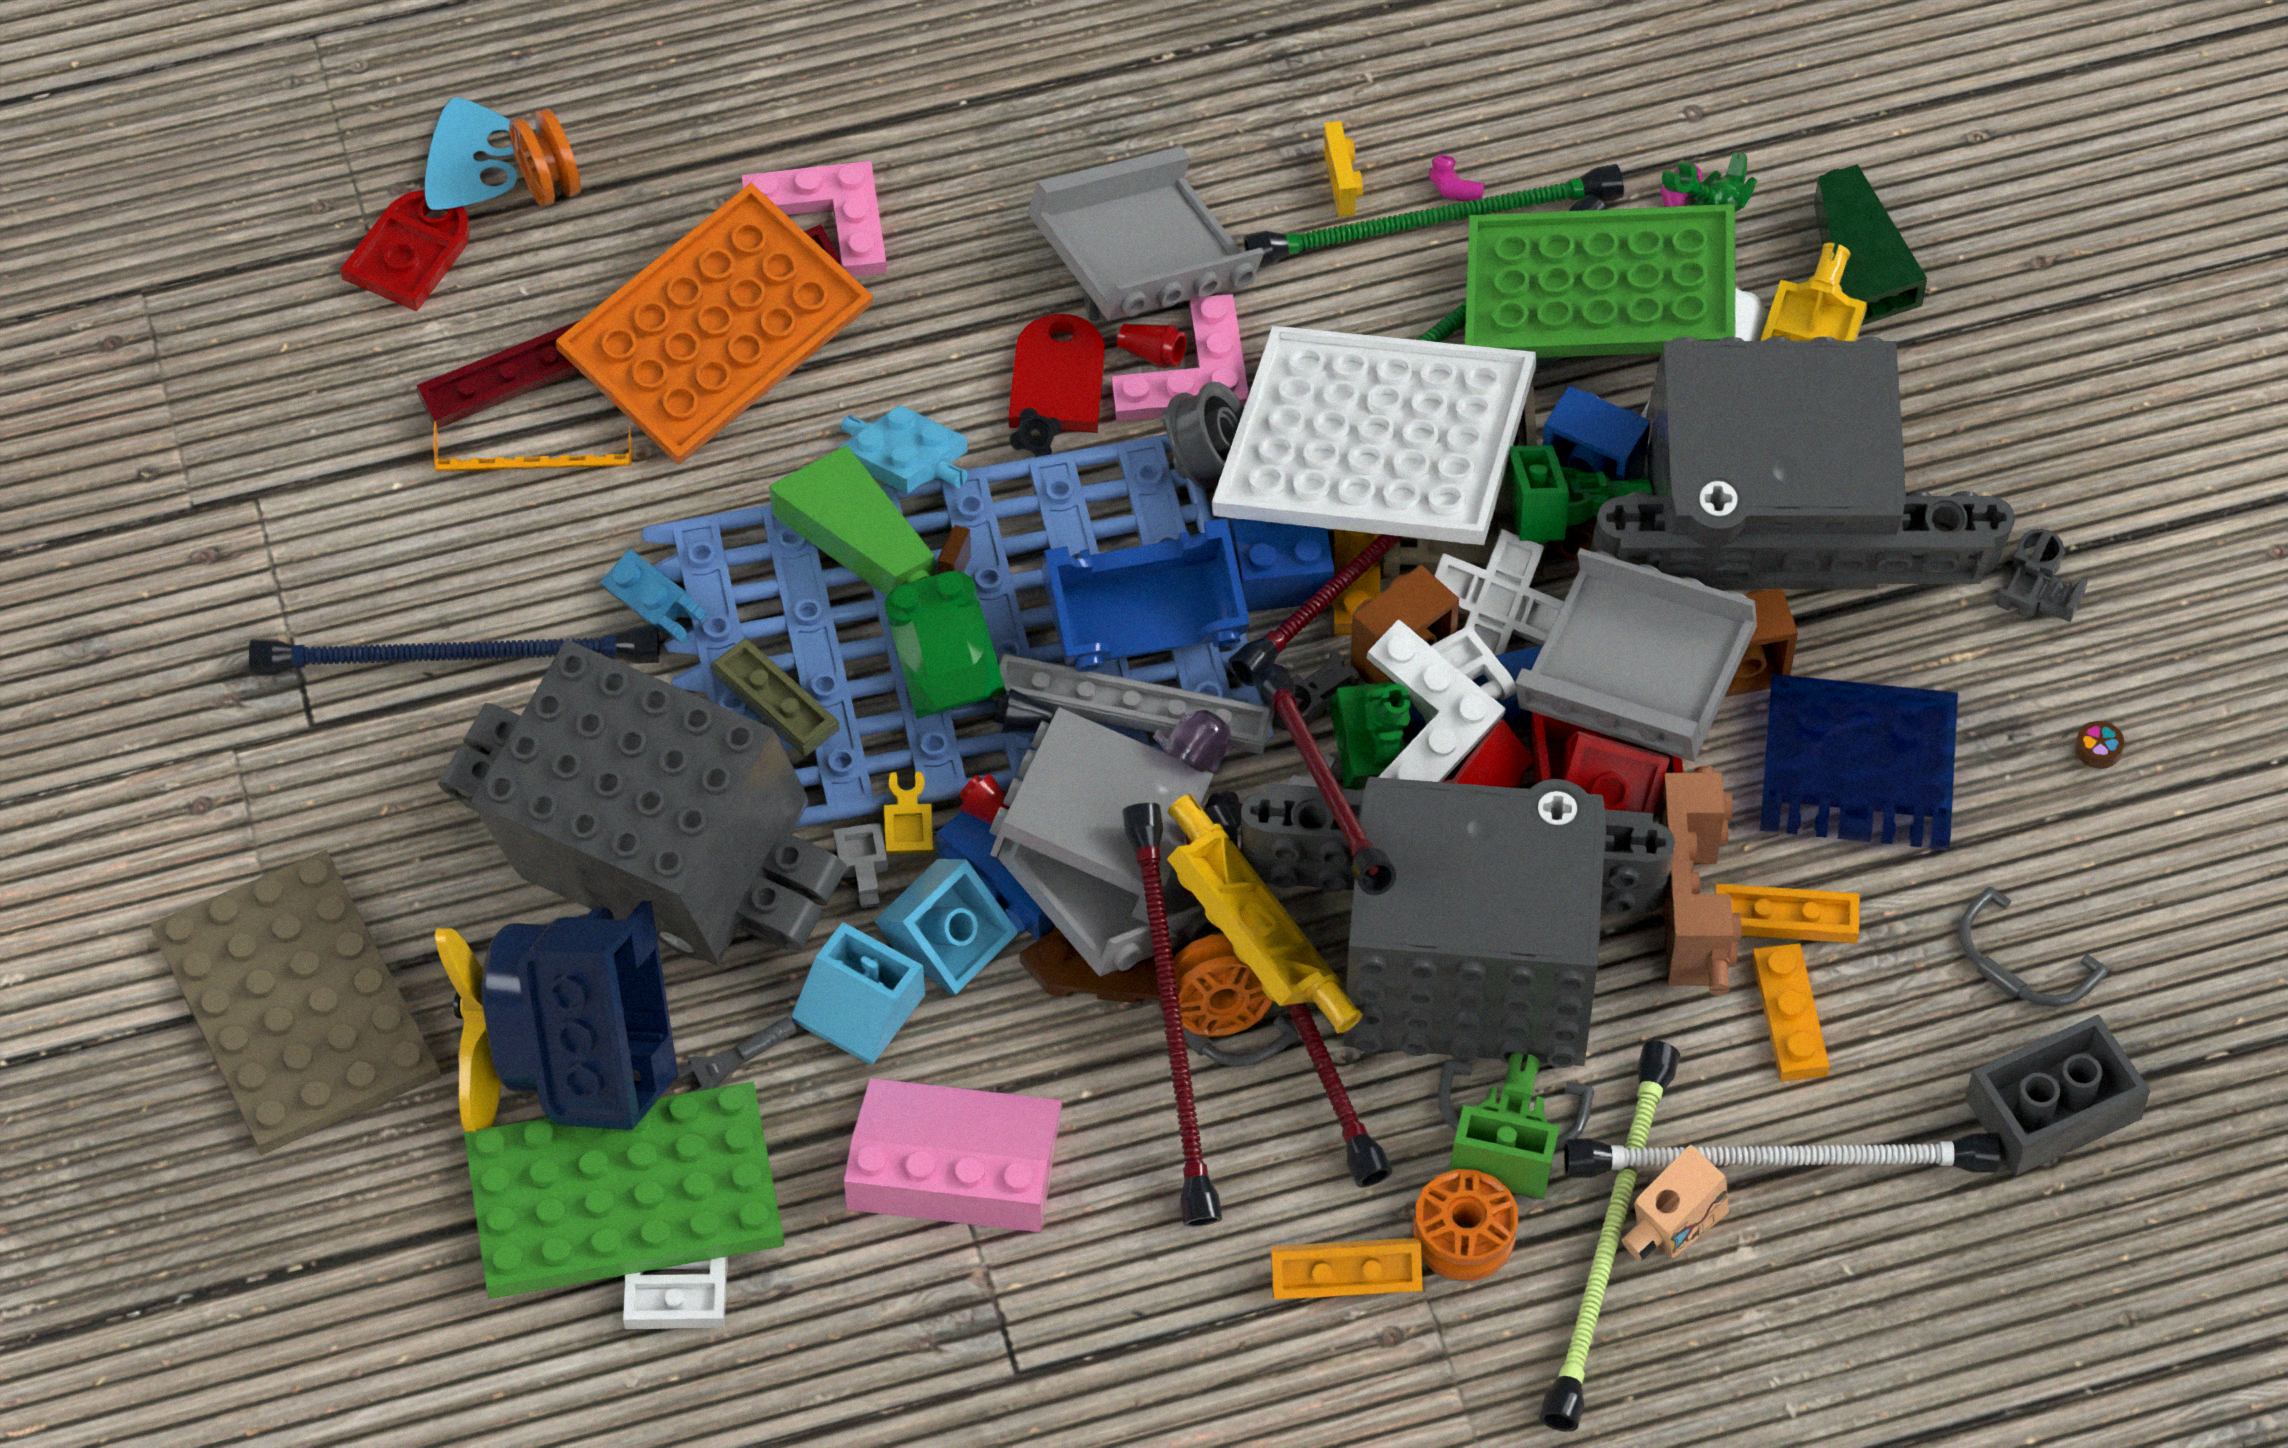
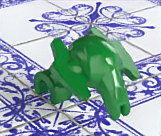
[1662,152,1757,212]

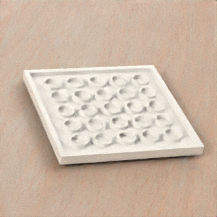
[1212,326,1536,545]

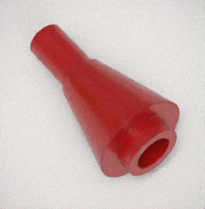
[959,774,1010,825]

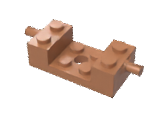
[1658,765,1741,995]

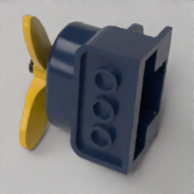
[435,901,678,1132]

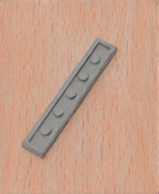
[990,653,1274,755]

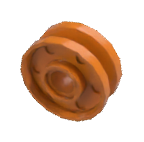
[509,108,581,207]
[1172,934,1273,1037]
[1413,1169,1518,1281]

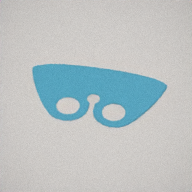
[425,97,517,210]

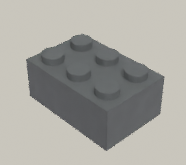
[1965,1014,2150,1176]

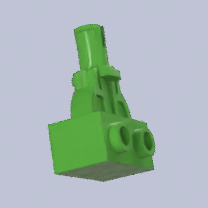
[1449,1052,1560,1200]

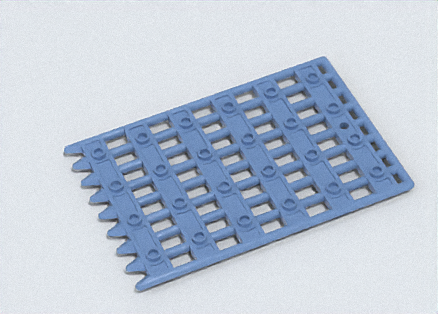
[641,434,1273,828]

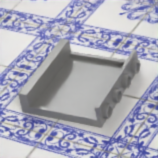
[1027,146,1264,321]
[1515,548,1757,762]
[989,707,1214,924]
[998,838,1221,977]

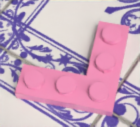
[742,161,887,277]
[1111,294,1249,422]

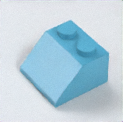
[874,859,1019,995]

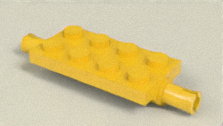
[1760,243,1867,341]
[1167,794,1363,1034]

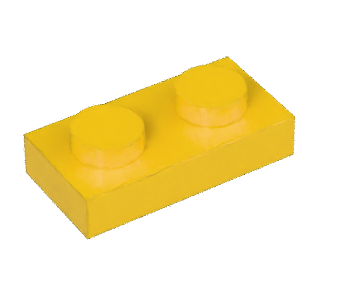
[1323,121,1363,217]

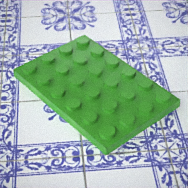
[1465,204,1736,358]
[464,1081,785,1299]

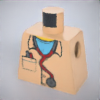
[1621,1144,1729,1261]

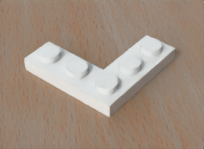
[1367,619,1506,782]

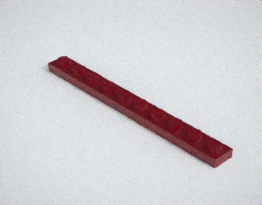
[417,224,840,429]

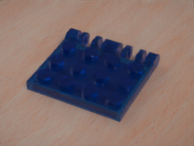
[1759,674,1958,850]

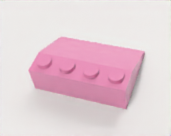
[844,1078,1062,1233]

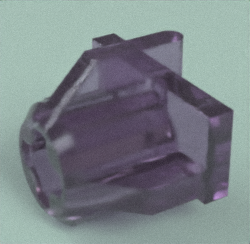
[1153,710,1231,772]

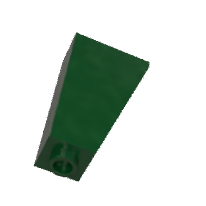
[1814,164,1927,326]

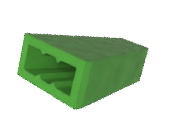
[769,445,936,596]

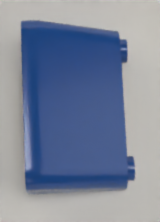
[1041,518,1250,672]

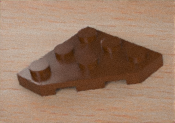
[1019,928,1192,1003]

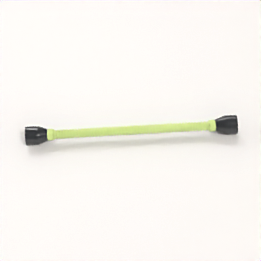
[1539,1041,1680,1432]

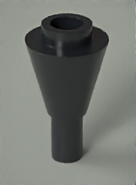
[994,688,1056,733]

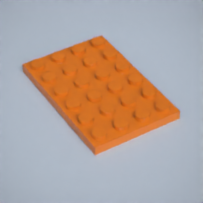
[556,182,873,465]

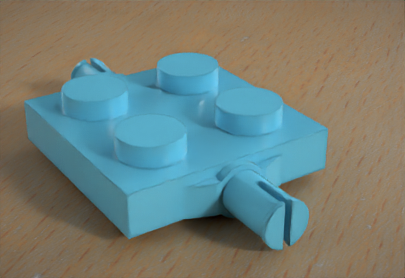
[839,405,968,494]

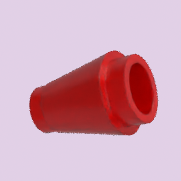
[1117,323,1187,369]

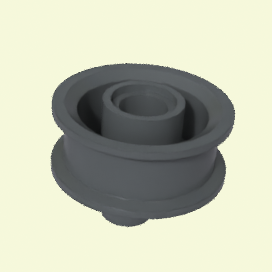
[1162,381,1244,489]

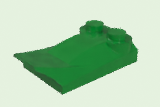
[883,571,1007,719]

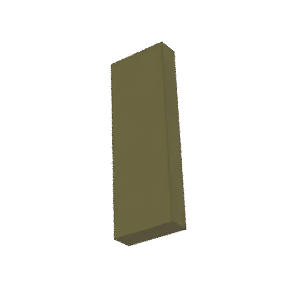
[711,637,840,757]

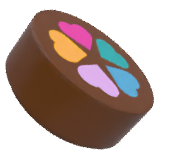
[2075,721,2124,769]

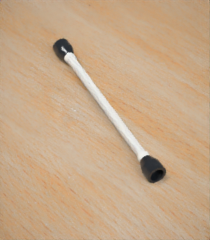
[1564,1133,2000,1178]

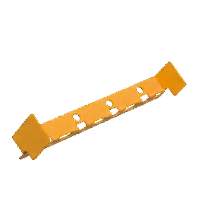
[433,421,632,471]

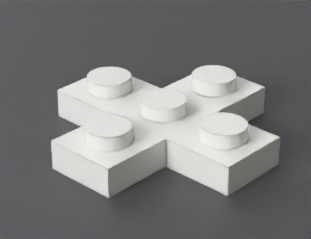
[1434,529,1564,655]

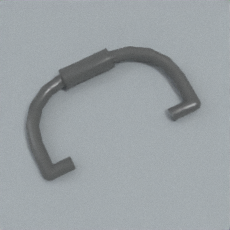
[1959,887,2108,1007]
[1159,1001,1299,1067]
[1438,1060,1594,1150]

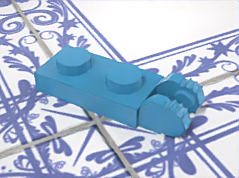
[599,548,709,644]

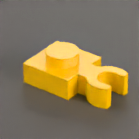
[883,772,933,855]

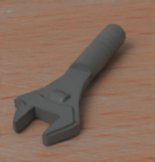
[676,1016,797,1093]

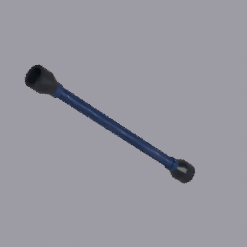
[249,626,660,676]

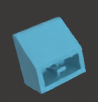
[791,922,925,1066]

